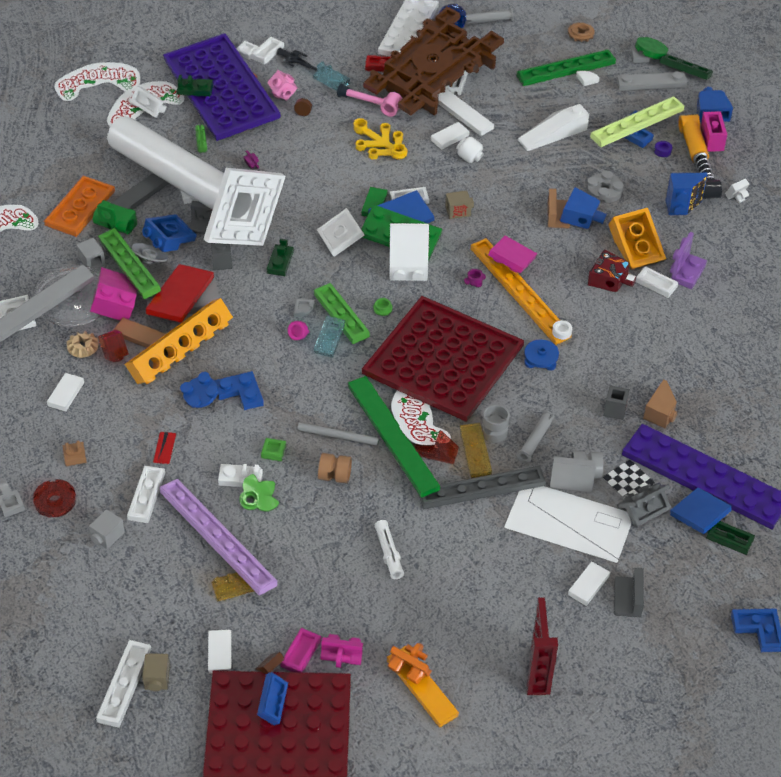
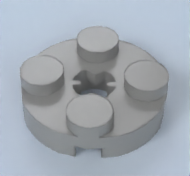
[587,171,624,203]

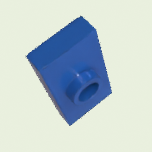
[257,672,288,726]

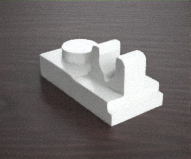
[130,86,167,118]
[218,464,263,487]

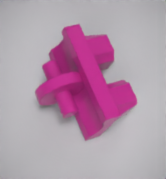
[320,634,363,668]

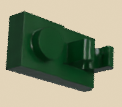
[176,75,213,96]
[267,239,294,276]

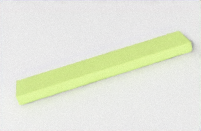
[590,96,685,147]

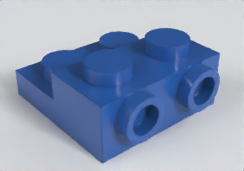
[142,214,197,252]

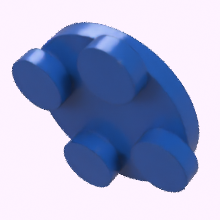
[524,339,559,371]
[180,372,219,408]

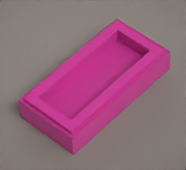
[280,628,321,672]

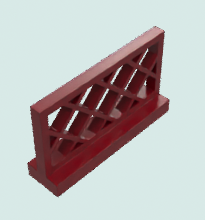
[526,597,558,695]

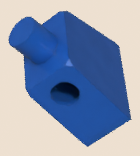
[697,87,733,123]
[560,187,607,229]

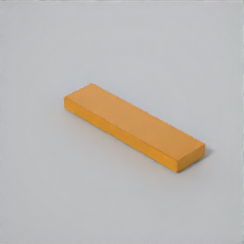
[387,646,459,728]

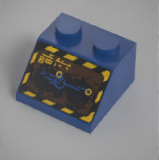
[665,173,707,215]

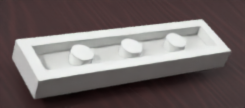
[96,640,151,728]

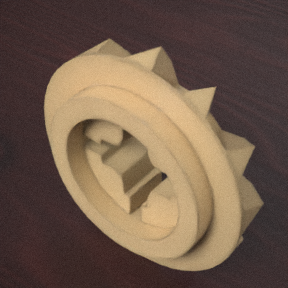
[67,331,99,358]

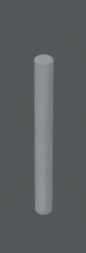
[297,422,379,446]

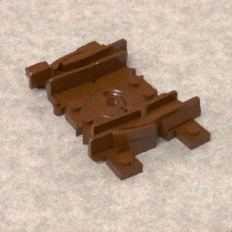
[363,7,504,116]

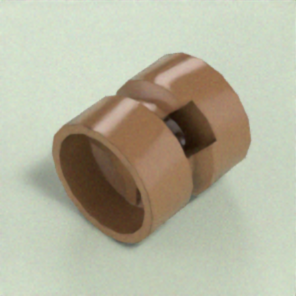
[318,453,352,484]

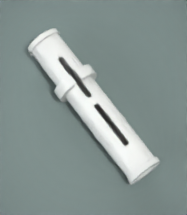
[375,520,404,580]

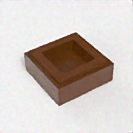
[255,652,284,674]

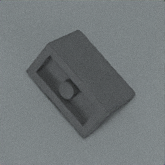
[614,568,644,618]

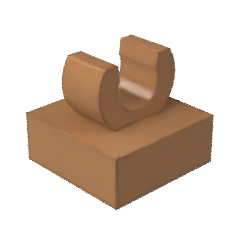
[62,441,87,466]

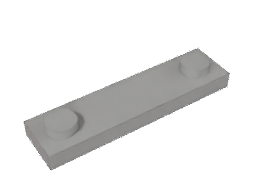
[616,72,687,91]

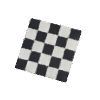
[603,460,655,497]

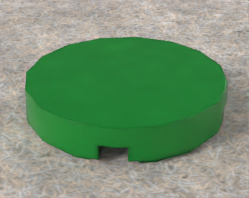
[635,37,668,59]

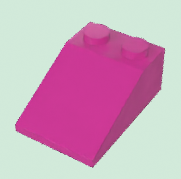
[90,267,137,321]

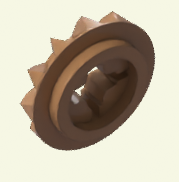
[568,23,595,42]

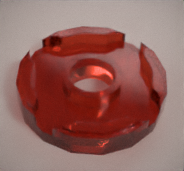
[33,479,76,517]

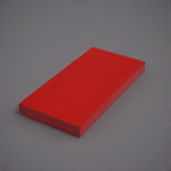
[146,264,214,323]

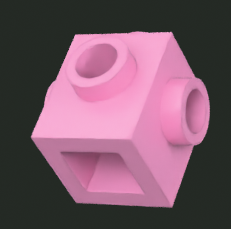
[267,70,298,101]

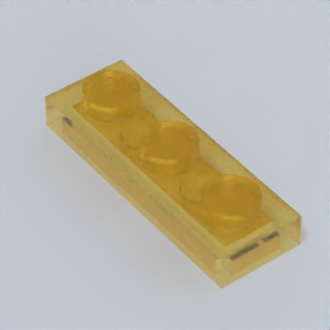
[460,423,492,478]

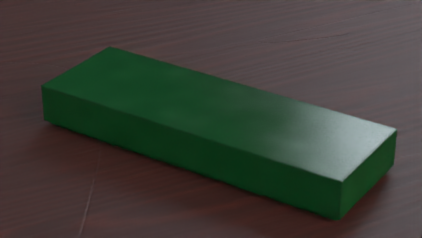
[660,54,713,80]

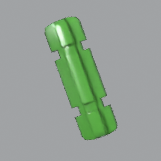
[195,125,207,153]

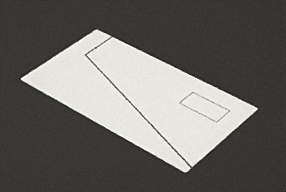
[504,486,632,563]

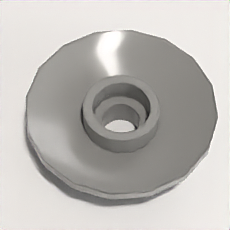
[131,243,168,264]

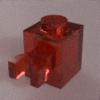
[98,329,129,362]

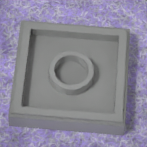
[550,456,597,493]

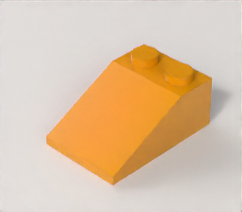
[608,208,666,270]

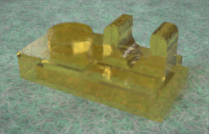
[211,572,254,601]

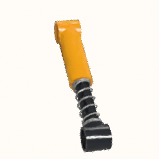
[678,114,722,199]

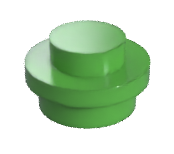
[373,298,393,316]

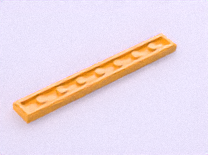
[471,238,572,345]

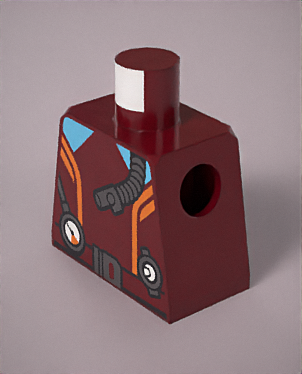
[587,249,636,292]

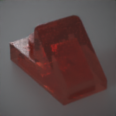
[415,430,459,464]

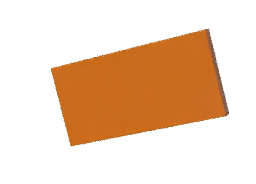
[44,176,115,237]

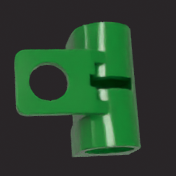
[93,200,137,235]

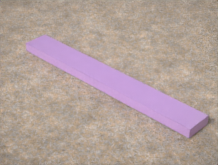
[160,479,277,596]

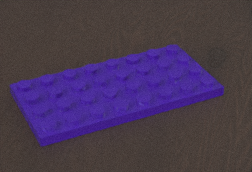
[163,33,281,141]

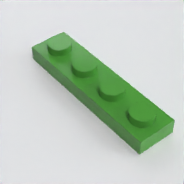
[314,283,370,344]

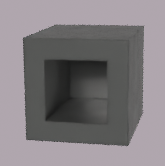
[211,243,232,270]
[603,385,630,420]

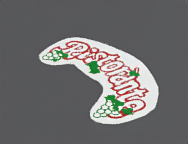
[54,62,140,101]
[107,81,185,126]
[0,205,38,232]
[391,390,451,445]

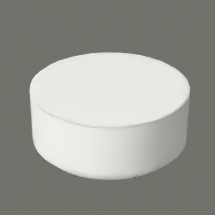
[552,320,572,340]

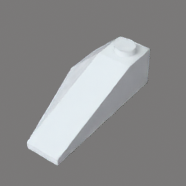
[518,104,589,151]

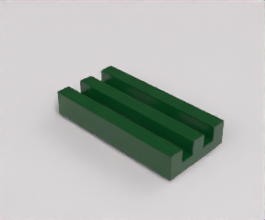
[706,521,755,555]

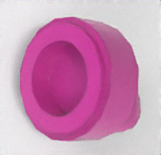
[288,321,310,340]

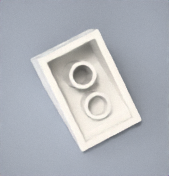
[389,223,429,281]

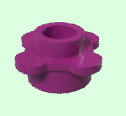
[243,150,259,169]
[464,269,486,287]

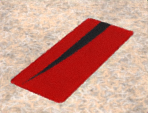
[153,432,176,464]

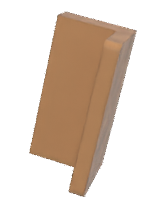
[548,189,570,228]

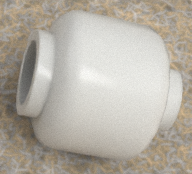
[457,137,484,163]

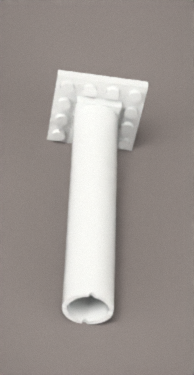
[107,116,286,246]

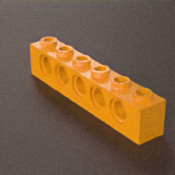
[124,298,233,384]

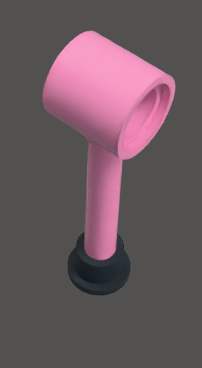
[337,84,403,117]

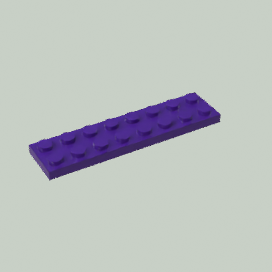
[622,424,781,530]

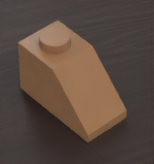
[643,379,678,428]

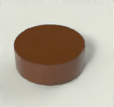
[294,98,312,116]

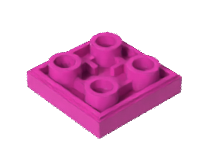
[488,235,537,273]

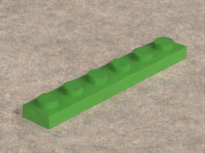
[98,228,161,299]

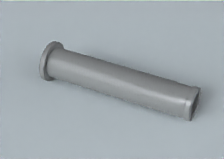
[463,7,513,25]
[516,411,555,463]

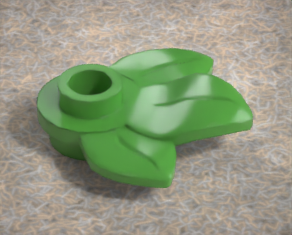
[239,474,279,512]

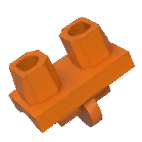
[388,642,432,685]

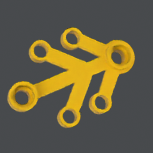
[353,118,408,160]

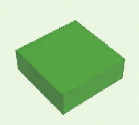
[261,438,286,462]

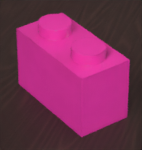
[700,111,727,152]

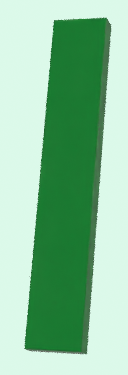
[516,49,616,86]

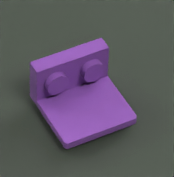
[670,232,707,289]

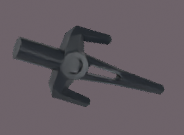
[277,48,319,72]

